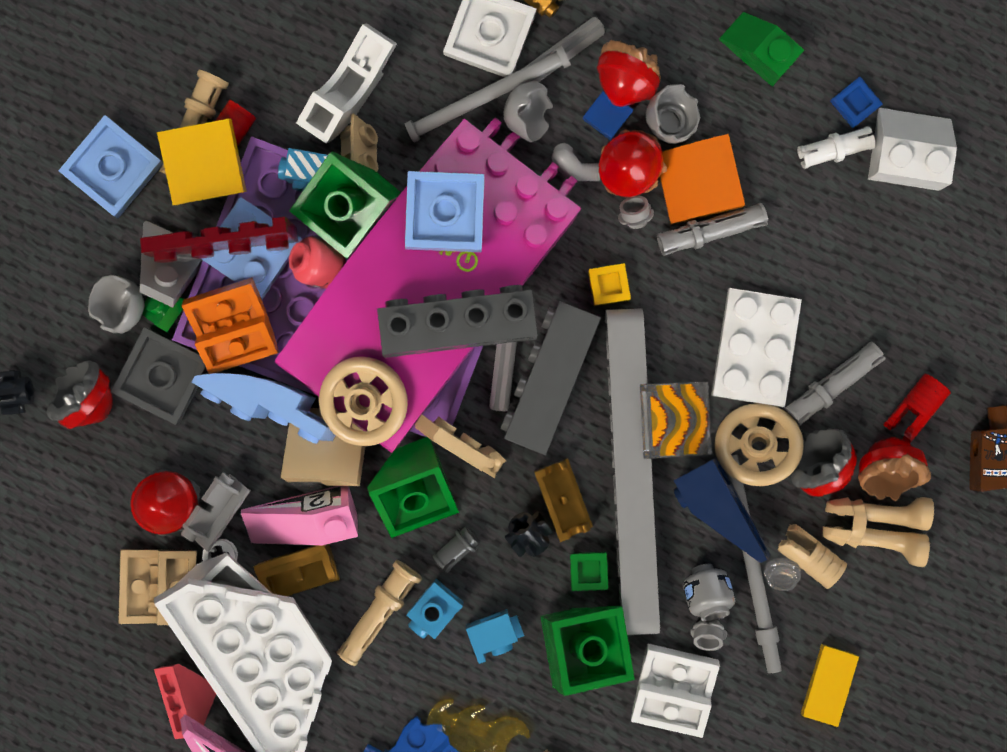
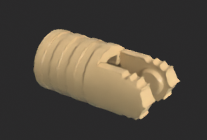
[778,524,847,589]

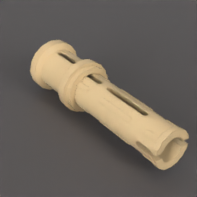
[159,69,229,174]
[336,560,422,666]

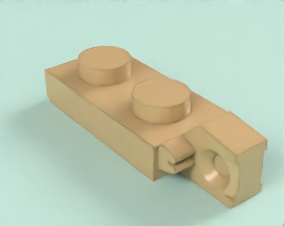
[415,414,506,478]

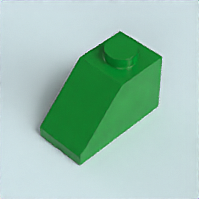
[719,12,804,87]

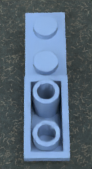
[192,373,336,444]

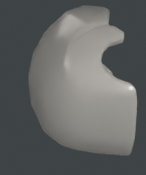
[504,81,553,142]
[646,84,700,144]
[88,275,145,334]

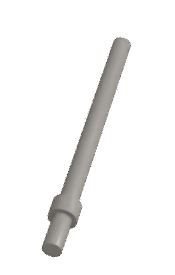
[727,455,782,673]

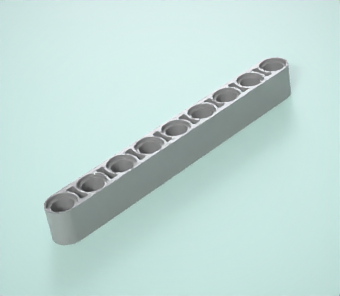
[605,308,660,635]

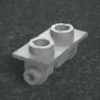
[181,472,250,552]

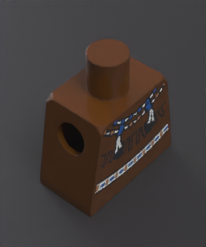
[969,405,1007,492]

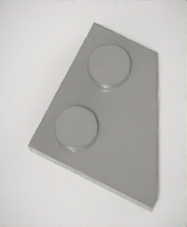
[139,221,203,308]

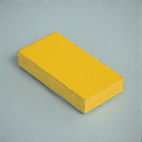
[801,644,859,727]

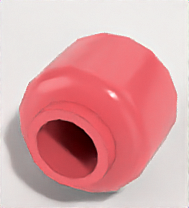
[289,236,346,289]

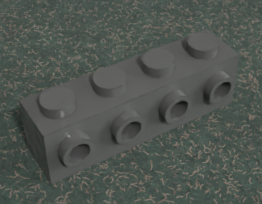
[377,285,538,358]
[500,301,601,456]

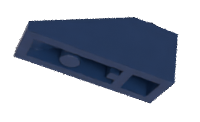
[674,458,771,563]

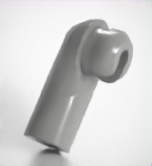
[552,143,600,182]

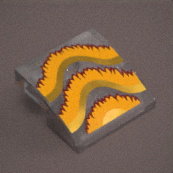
[640,382,712,459]

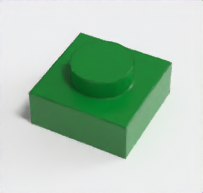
[142,296,184,332]
[570,552,608,591]

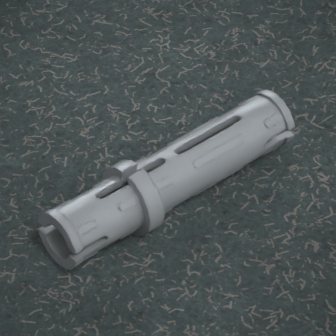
[657,203,768,256]
[785,342,886,426]

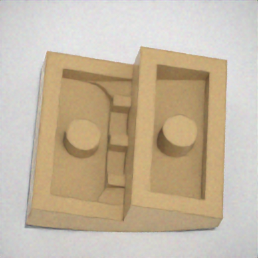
[281,408,365,486]
[118,549,197,625]

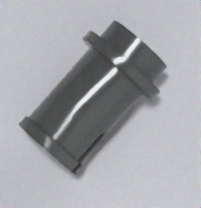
[432,526,480,573]

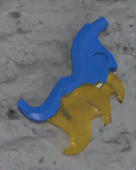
[363,698,531,752]

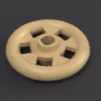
[319,357,408,446]
[715,403,804,486]

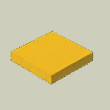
[157,119,247,205]

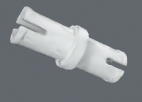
[797,126,875,169]

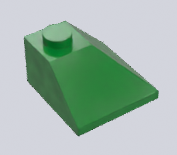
[367,437,459,538]

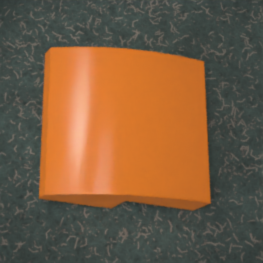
[659,134,745,225]
[181,277,279,374]

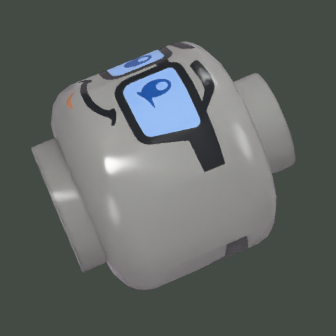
[683,564,736,622]

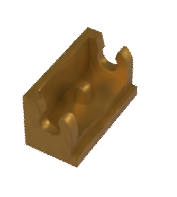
[534,458,593,542]
[253,544,340,596]

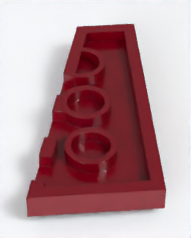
[140,217,298,263]

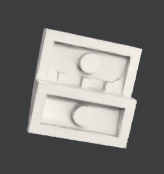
[631,644,720,738]

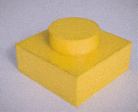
[588,263,631,306]

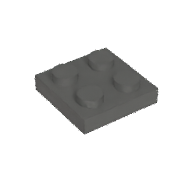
[111,327,207,425]

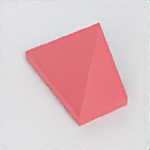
[154,664,216,739]

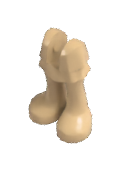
[822,497,934,567]

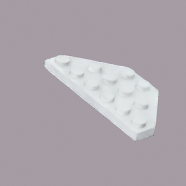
[154,578,332,752]

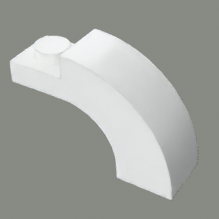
[296,24,397,144]

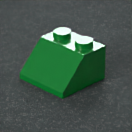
[289,151,401,259]
[540,606,635,696]

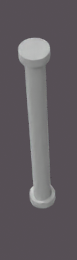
[404,45,571,143]

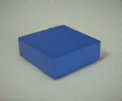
[830,77,883,129]
[583,90,634,141]

